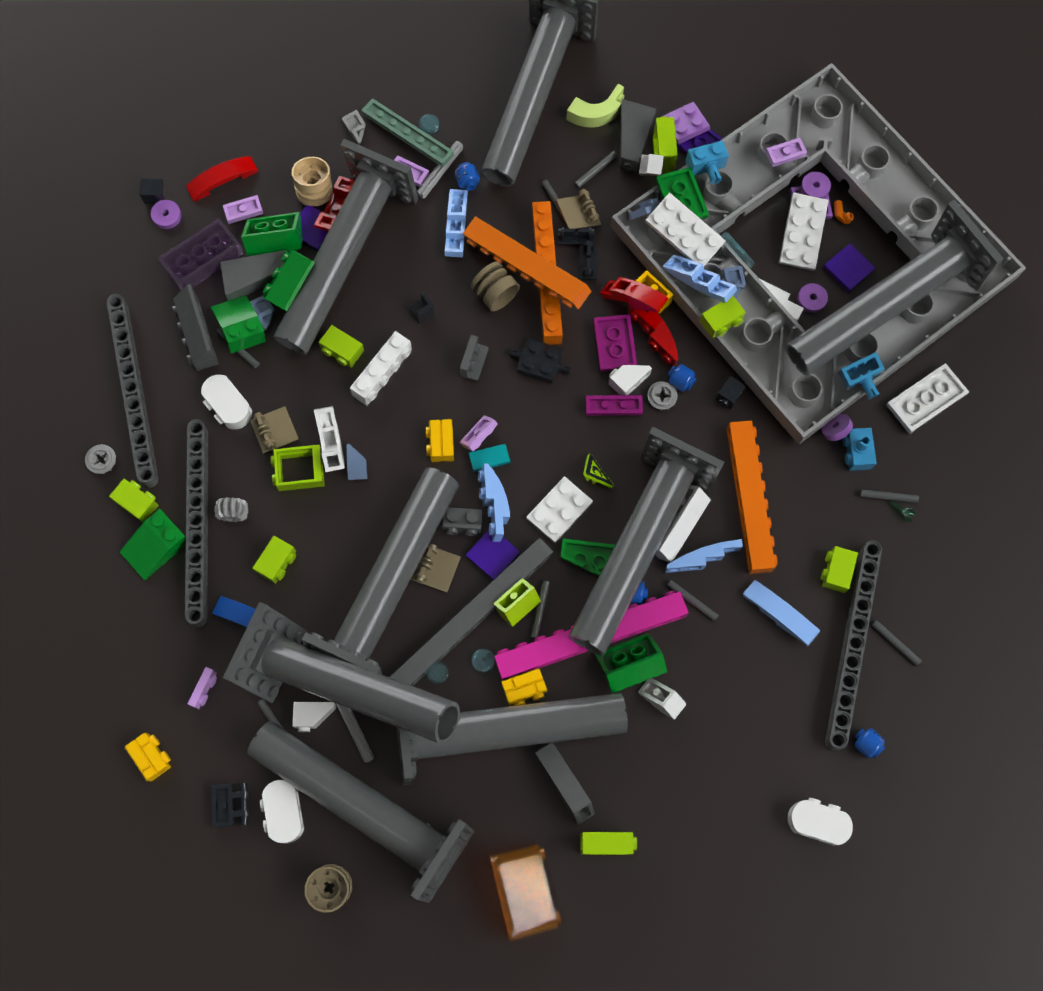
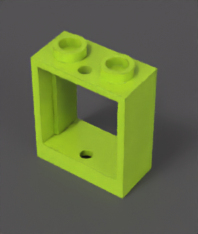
[652,116,678,174]
[271,445,325,491]
[580,832,637,855]

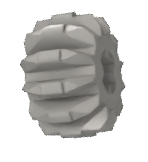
[214,497,248,522]

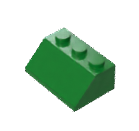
[241,212,303,256]
[262,249,315,311]
[594,632,667,693]

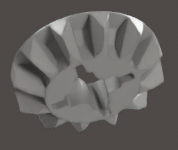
[647,381,677,411]
[85,444,117,474]

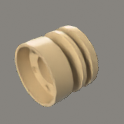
[292,157,333,206]

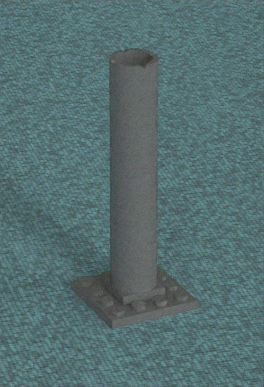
[481,0,599,187]
[273,139,418,355]
[786,199,1004,376]
[569,427,724,655]
[302,467,459,675]
[223,602,460,744]
[396,693,628,786]
[247,721,475,903]

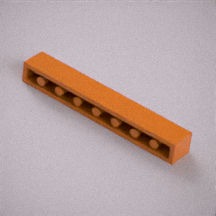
[532,201,563,345]
[463,216,592,310]
[727,420,777,574]

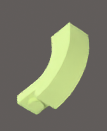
[566,84,625,128]

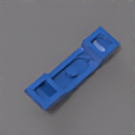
[212,596,256,628]

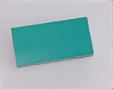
[469,444,510,472]

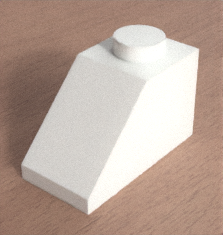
[608,365,652,395]
[638,678,686,720]
[293,702,337,732]

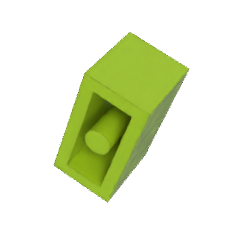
[699,296,746,339]
[319,325,364,368]
[109,479,159,523]
[253,536,297,584]
[821,546,858,593]
[493,578,541,627]

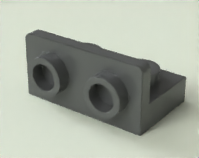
[460,335,489,381]
[442,508,483,536]

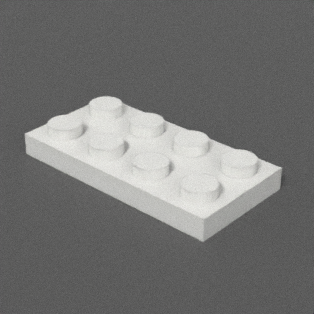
[645,192,726,267]
[778,192,829,271]
[886,363,969,434]

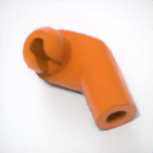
[833,200,854,224]

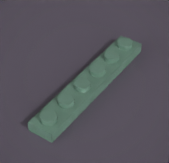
[361,98,454,167]

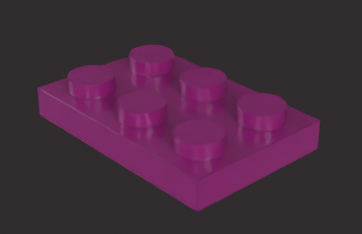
[593,314,637,372]

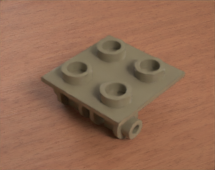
[556,189,601,230]
[250,406,299,454]
[411,544,461,593]

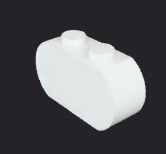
[201,375,252,429]
[260,780,304,844]
[788,798,853,845]

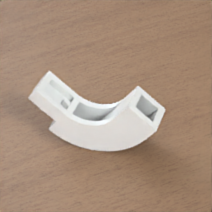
[314,406,345,472]

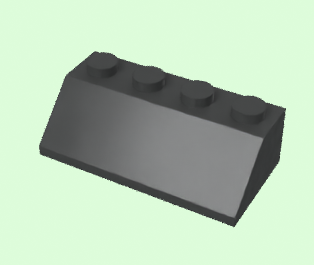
[172,284,219,371]

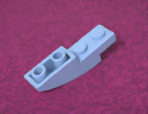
[478,463,510,542]

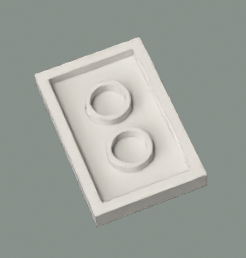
[526,476,593,544]

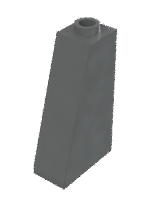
[620,99,656,172]
[220,250,286,301]
[535,743,595,825]

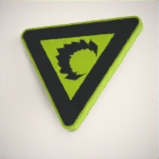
[583,454,614,488]

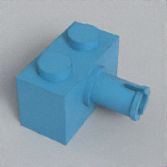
[686,141,729,184]
[838,352,885,400]
[843,428,877,471]

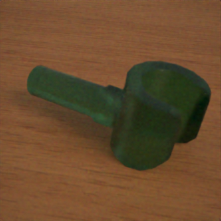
[890,501,917,522]

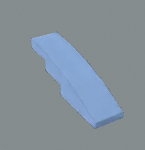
[445,189,468,257]
[663,255,737,303]
[665,539,743,573]
[743,580,820,646]

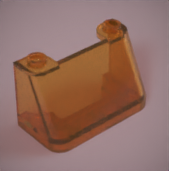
[490,844,562,942]

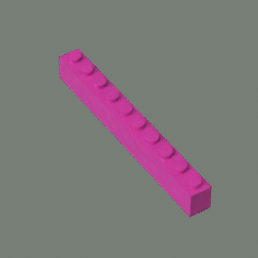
[494,591,689,681]

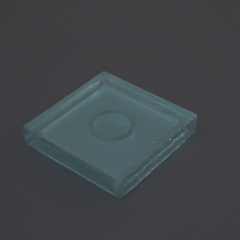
[721,231,755,268]

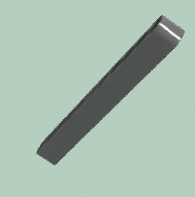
[107,294,159,488]
[185,419,208,628]
[390,538,554,686]
[825,540,882,751]

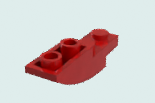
[600,277,669,313]
[628,305,678,366]

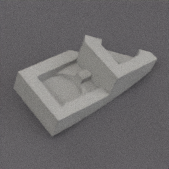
[341,110,366,145]

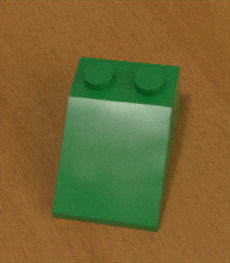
[211,295,266,354]
[120,509,186,580]

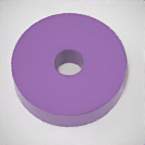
[801,172,831,199]
[151,200,182,229]
[797,283,828,313]
[822,414,853,441]

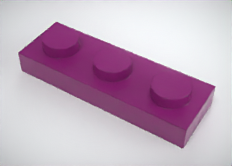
[585,395,643,416]

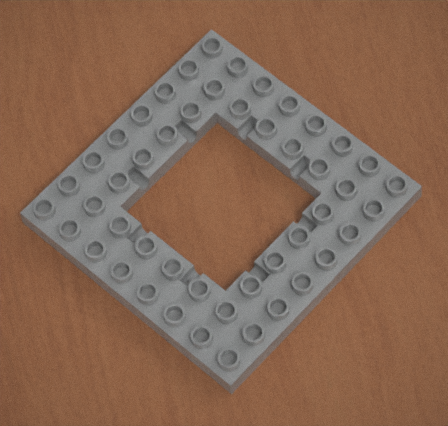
[610,63,1026,444]

